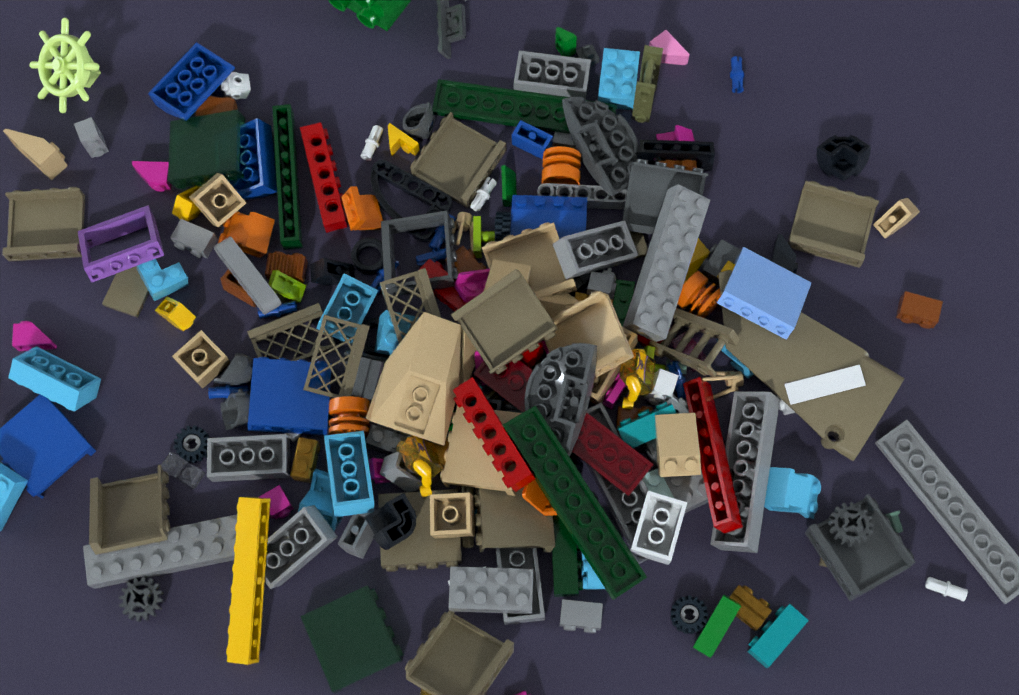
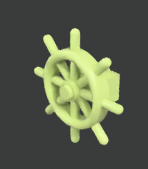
[29,18,101,113]

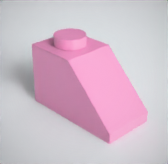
[649,30,690,65]

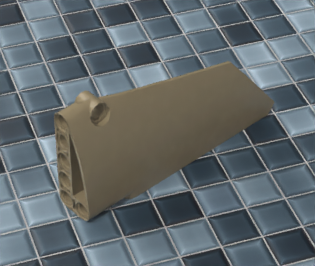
[718,270,904,461]

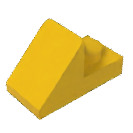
[388,123,420,156]

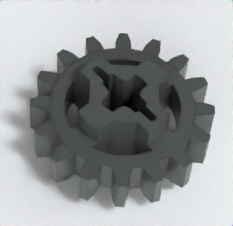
[828,502,874,547]
[119,577,164,622]

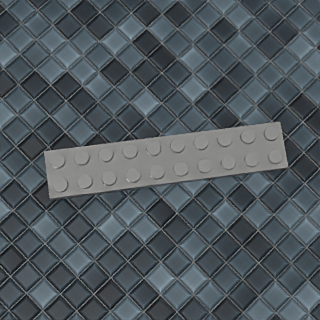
[875,420,1019,605]

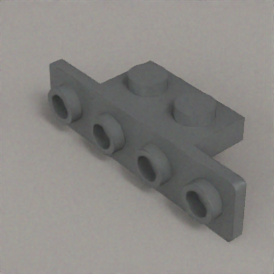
[436,0,466,59]

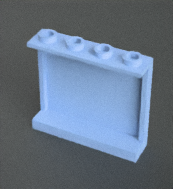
[717,247,812,339]

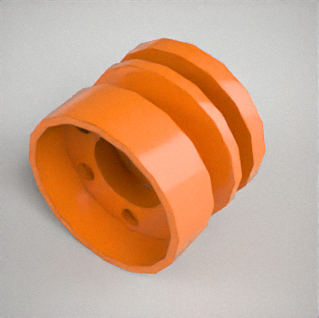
[541,146,581,185]
[677,271,721,318]
[328,396,370,437]

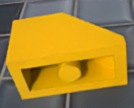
[172,185,201,222]
[155,296,196,331]

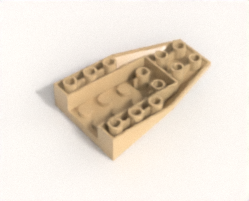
[366,312,461,445]

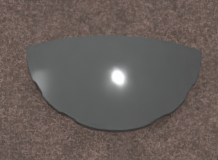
[562,97,639,196]
[525,343,597,457]

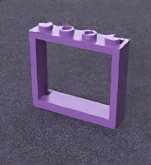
[78,205,164,283]

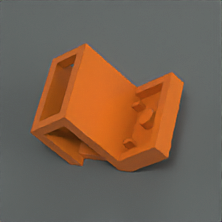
[218,212,275,258]

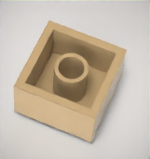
[189,173,246,227]
[172,330,231,389]
[430,492,475,539]

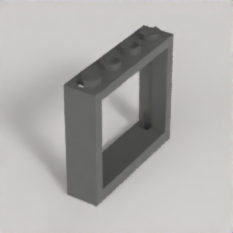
[381,211,458,296]

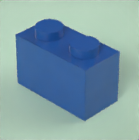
[512,120,553,160]

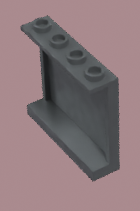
[622,159,708,234]
[805,494,915,602]

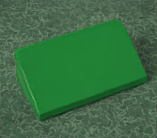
[555,27,577,57]
[501,165,517,207]

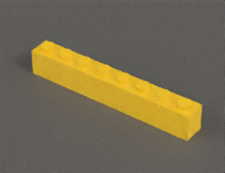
[226,497,271,665]

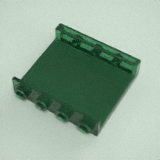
[168,109,245,189]
[300,585,403,693]

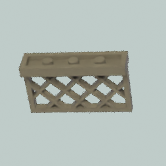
[380,268,441,343]
[247,303,336,361]
[303,315,370,398]

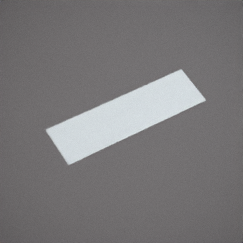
[785,365,866,405]

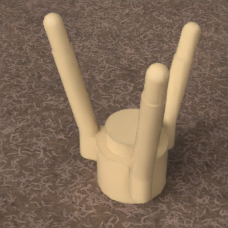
[445,212,473,252]
[702,371,744,399]

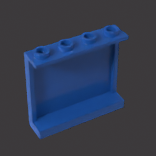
[248,357,332,435]
[0,394,96,499]

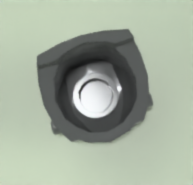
[402,102,435,139]
[213,353,253,386]
[220,389,250,430]

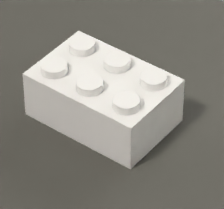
[630,491,687,565]

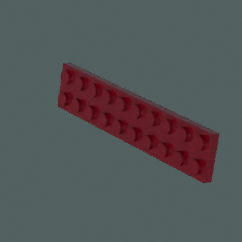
[473,360,654,497]

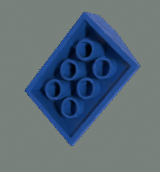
[148,42,235,121]
[215,118,277,200]
[510,195,587,239]

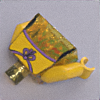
[619,349,656,410]
[396,435,443,498]

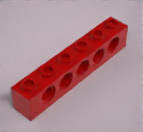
[300,122,348,233]
[453,377,536,492]

